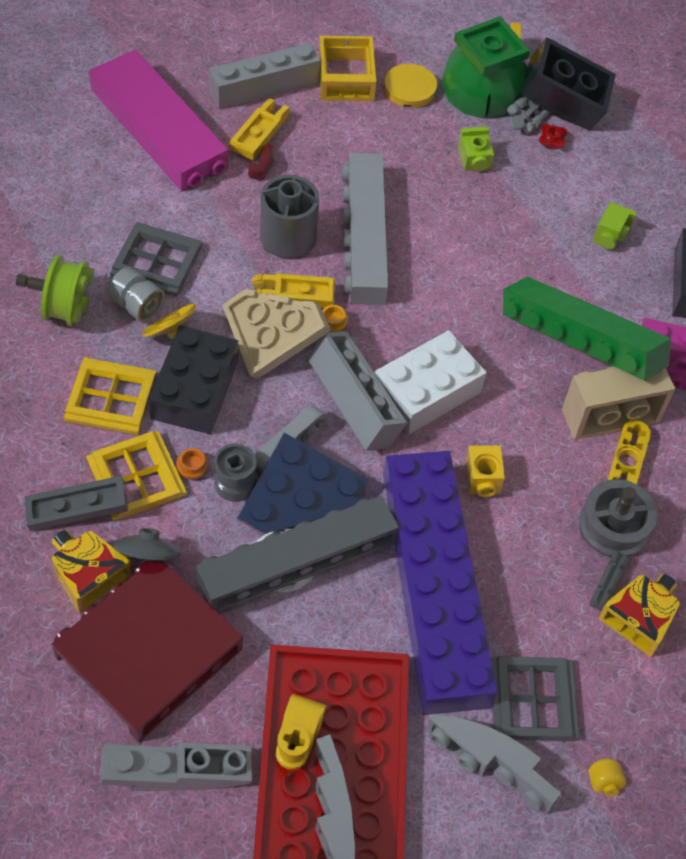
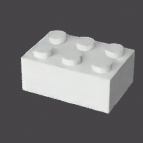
[374,330,487,435]

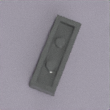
[24,476,128,531]

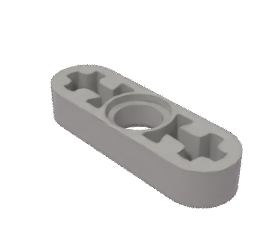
[255,405,327,473]

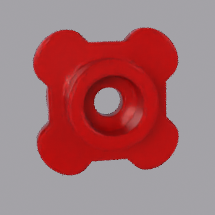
[539,124,568,150]

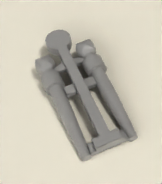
[507,96,552,135]

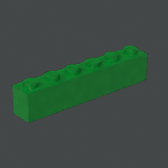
[503,276,671,380]

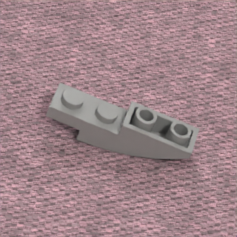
[426,714,562,814]
[100,742,252,791]

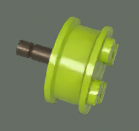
[15,254,95,327]

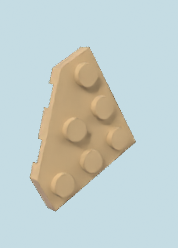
[222,289,331,380]

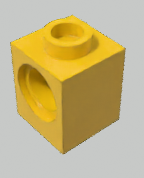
[465,445,505,497]

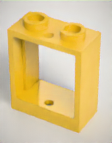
[318,35,376,101]

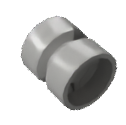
[107,266,165,322]

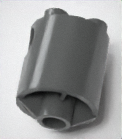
[260,175,319,258]

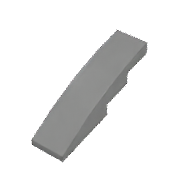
[315,734,355,859]

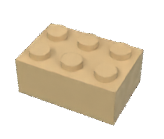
[562,366,675,440]

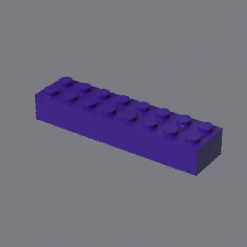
[383,451,497,715]

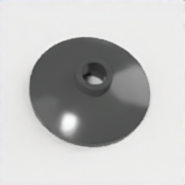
[113,528,181,560]

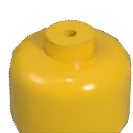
[588,758,627,797]

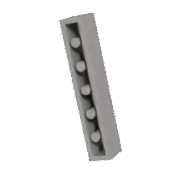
[342,153,388,305]

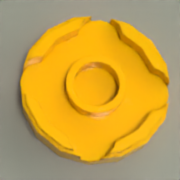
[384,64,437,108]

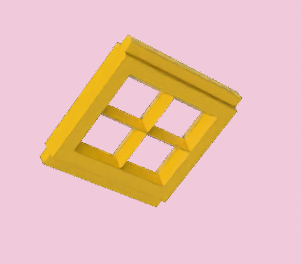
[64,357,157,435]
[86,431,187,521]

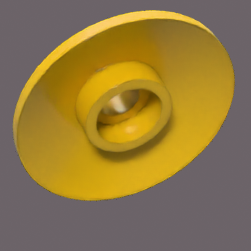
[141,303,197,339]

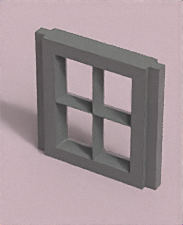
[110,222,203,297]
[491,656,579,741]

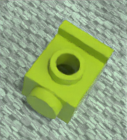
[458,126,494,171]
[593,201,637,250]

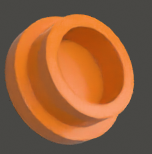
[176,448,209,480]

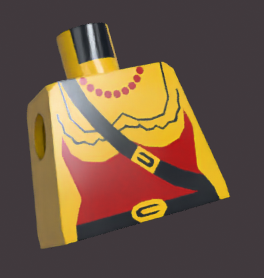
[51,530,132,614]
[598,574,680,657]

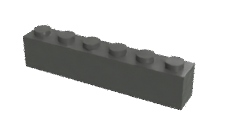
[196,495,399,613]

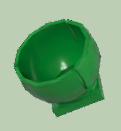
[442,16,530,119]

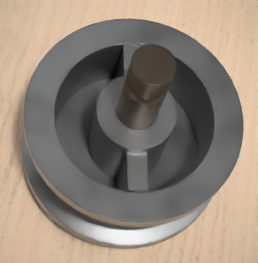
[579,479,658,557]

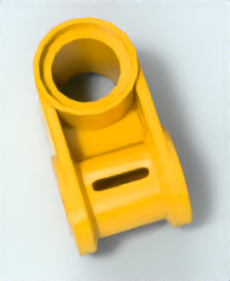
[276,694,327,770]

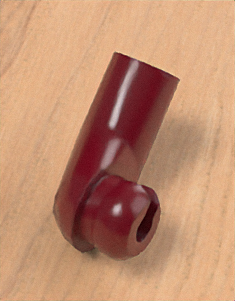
[248,144,275,180]

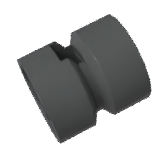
[214,443,257,502]

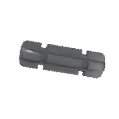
[590,551,630,611]

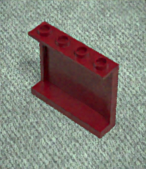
[51,560,243,742]

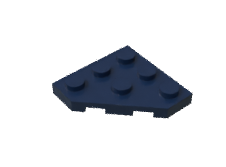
[236,432,369,534]

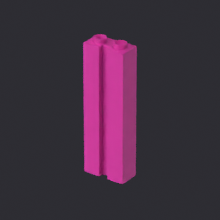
[89,49,228,192]

